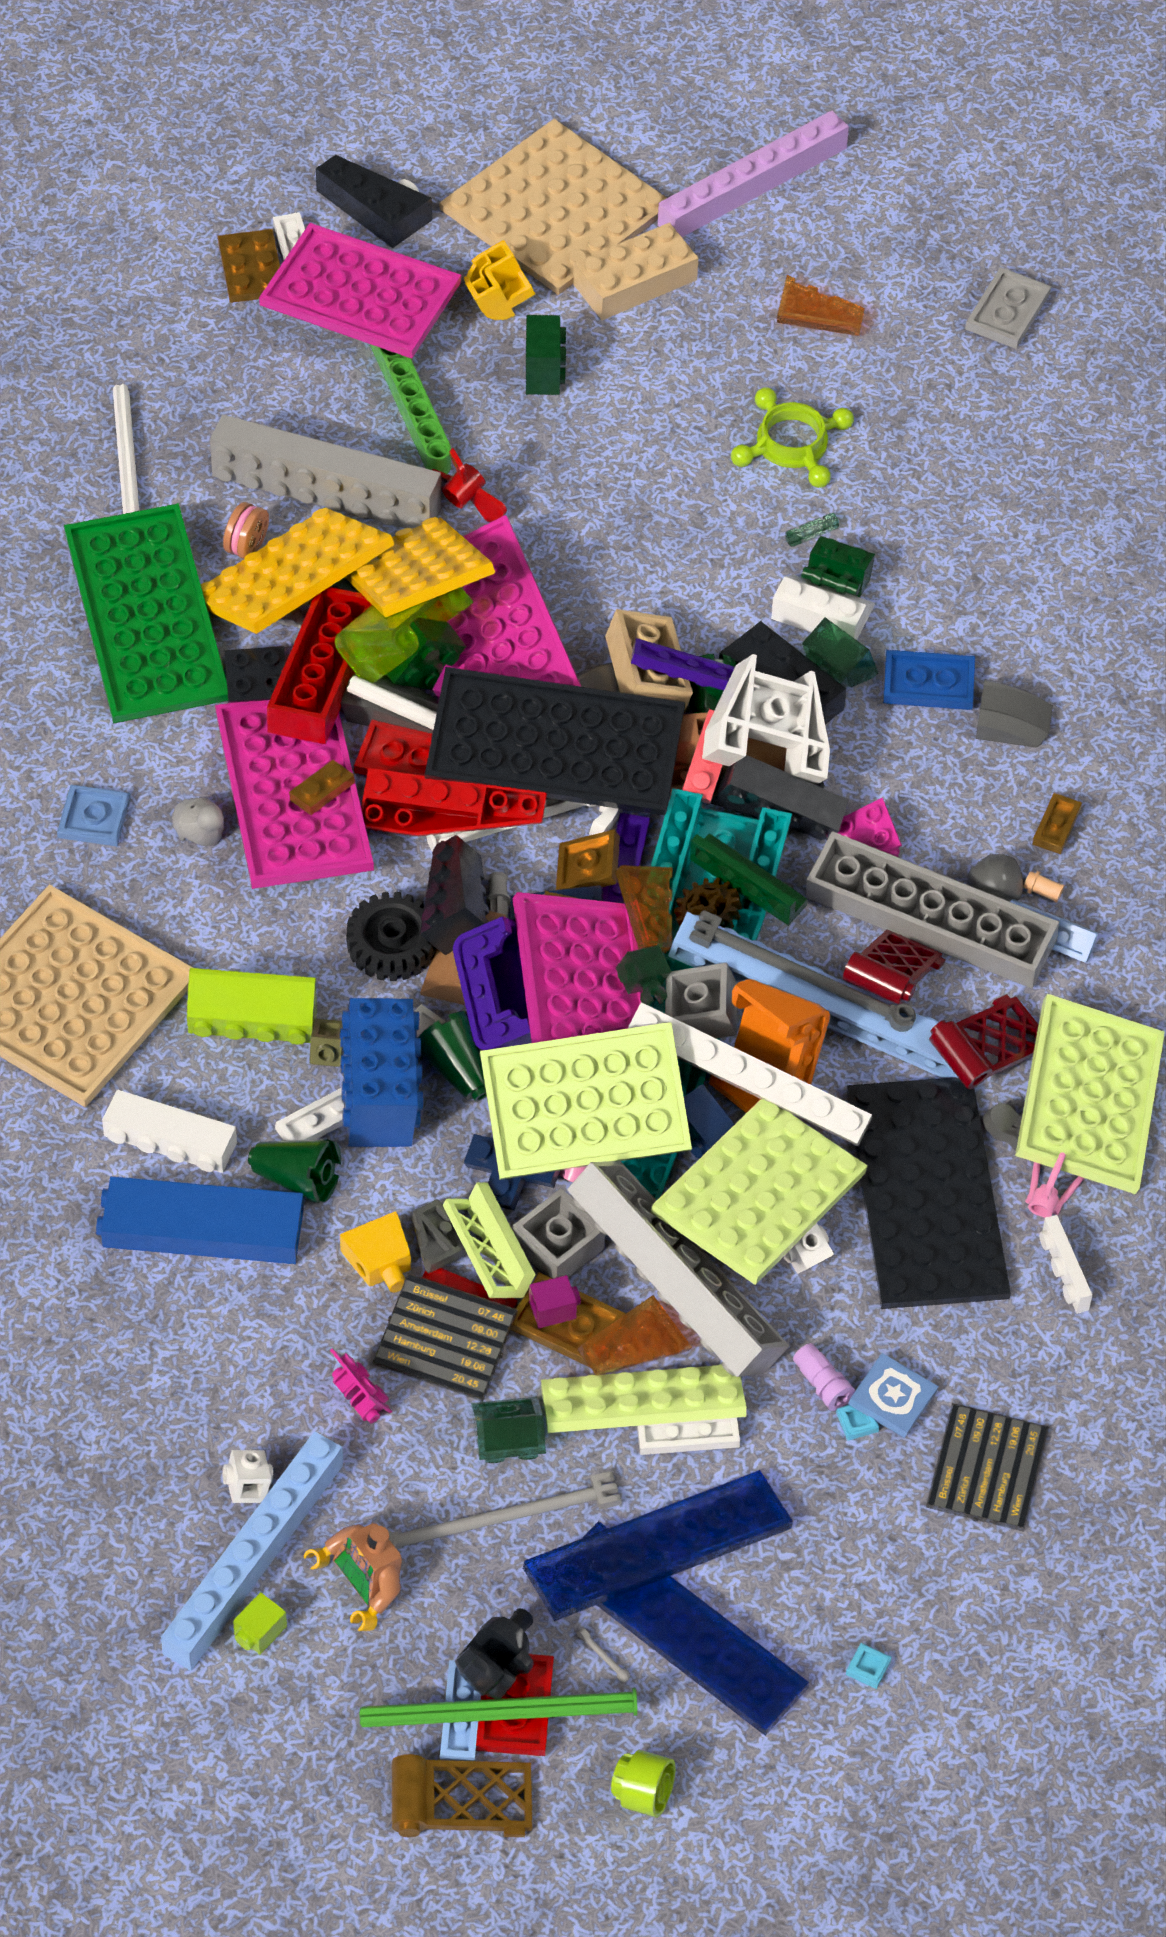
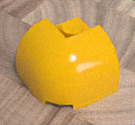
[464,240,535,320]

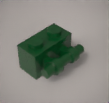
[801,536,875,597]

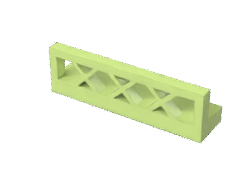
[443,1182,536,1298]

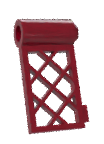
[843,929,946,1005]
[929,994,1039,1089]

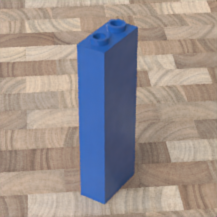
[96,1176,304,1264]

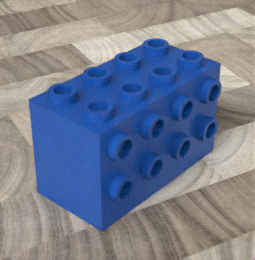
[340,998,423,1147]

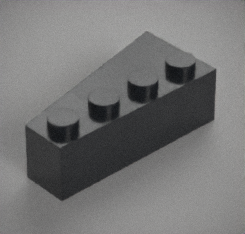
[316,155,432,248]
[719,621,847,724]
[710,755,849,840]
[420,835,489,955]

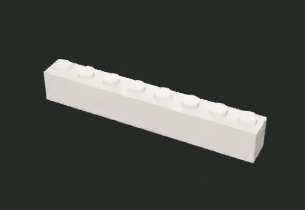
[628,1002,872,1146]

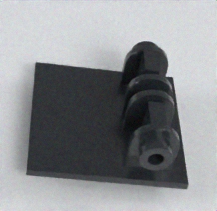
[225,646,285,703]

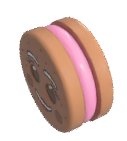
[223,502,269,559]

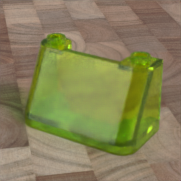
[335,587,473,684]

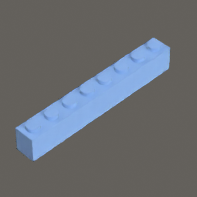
[161,1431,343,1671]

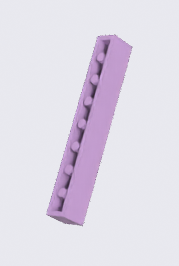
[658,111,849,237]

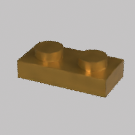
[289,760,355,815]
[1032,793,1082,854]

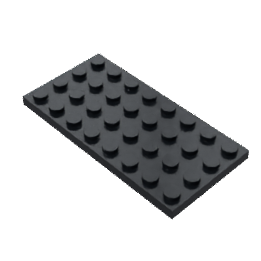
[425,667,685,816]
[846,1077,1011,1309]

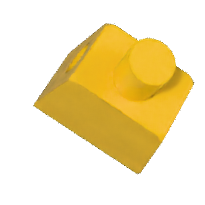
[340,1211,411,1293]

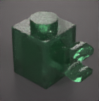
[616,945,672,1006]

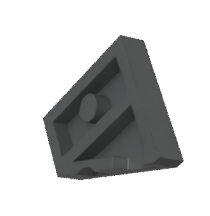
[411,1199,473,1274]

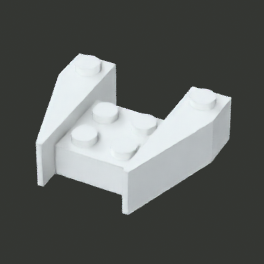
[702,654,830,785]

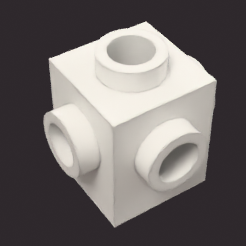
[784,1223,834,1274]
[222,1450,273,1503]

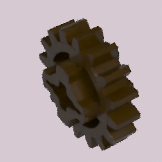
[674,878,743,929]

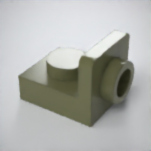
[310,1018,342,1067]

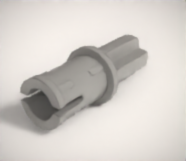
[486,872,510,918]

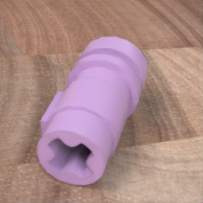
[793,1343,855,1411]

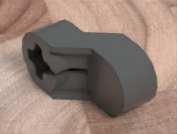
[983,1103,1022,1151]

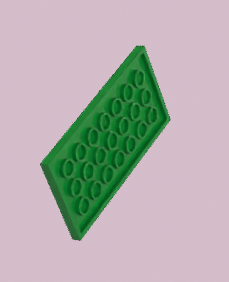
[64,503,228,724]

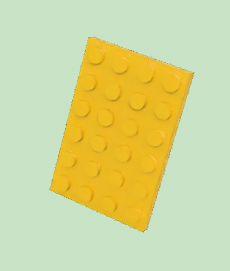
[201,507,395,634]
[345,517,495,618]

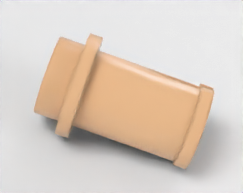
[1023,871,1065,903]

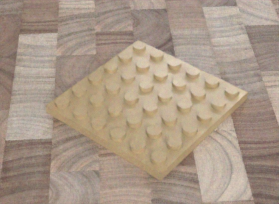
[439,119,667,295]
[0,884,193,1108]

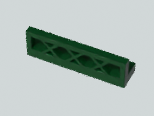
[690,833,808,926]

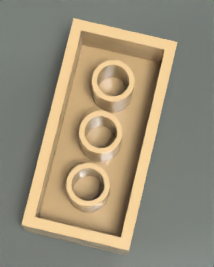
[573,222,699,320]
[605,609,693,713]

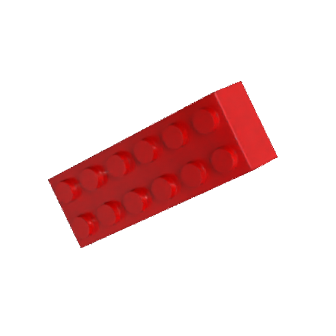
[267,587,376,745]

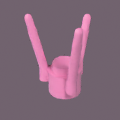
[1025,1152,1085,1218]

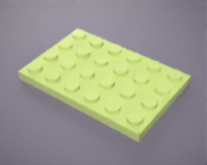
[1015,994,1165,1194]
[480,1022,692,1180]
[651,1099,868,1285]

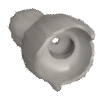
[172,797,224,846]

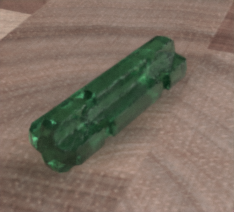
[785,513,839,547]

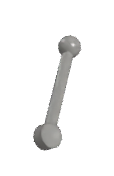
[577,1628,630,1682]

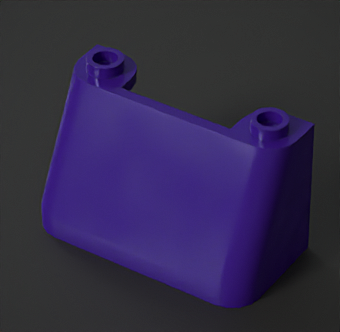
[453,916,532,1050]

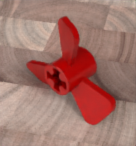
[432,448,507,523]

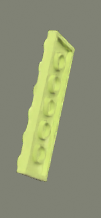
[541,1364,747,1433]

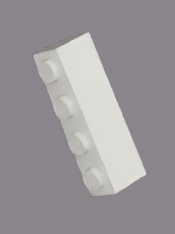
[102,1090,237,1173]

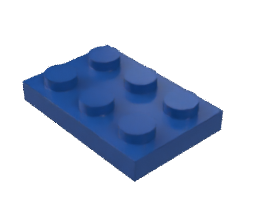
[883,649,975,710]

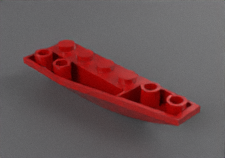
[361,768,547,837]

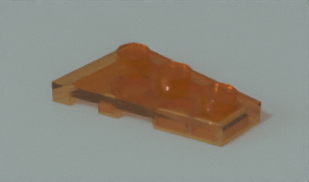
[777,275,865,336]
[615,865,673,953]
[577,1295,692,1376]

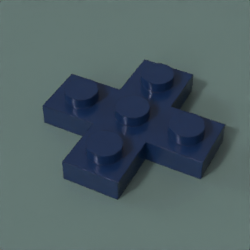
[464,1134,560,1211]

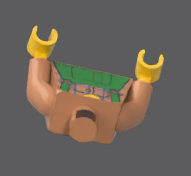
[304,1523,402,1631]

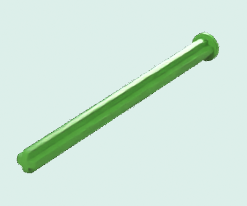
[359,1688,637,1727]

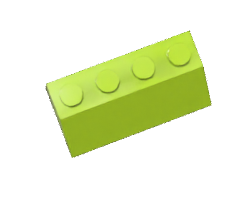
[187,968,317,1045]

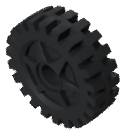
[346,892,436,981]

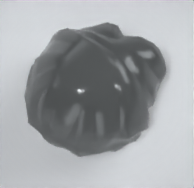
[968,854,1024,902]

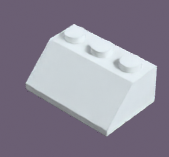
[771,575,875,647]

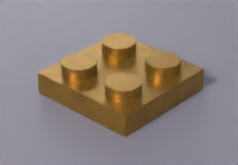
[556,829,620,890]

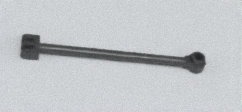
[689,911,916,1032]

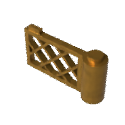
[392,1754,532,1838]

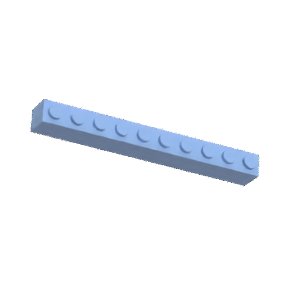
[668,912,958,1078]

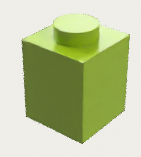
[233,1592,287,1655]

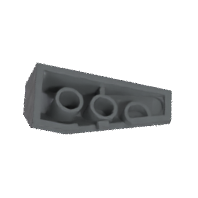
[341,670,439,734]

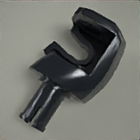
[455,1608,534,1700]

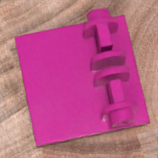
[838,798,902,858]
[330,1348,393,1424]

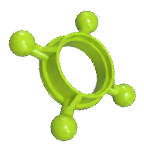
[731,387,854,488]

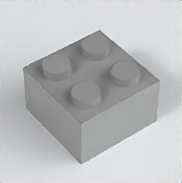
[665,963,737,1039]
[513,1188,605,1279]

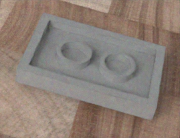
[965,267,1051,349]

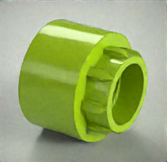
[611,1749,676,1818]

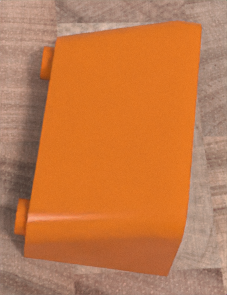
[709,979,830,1113]

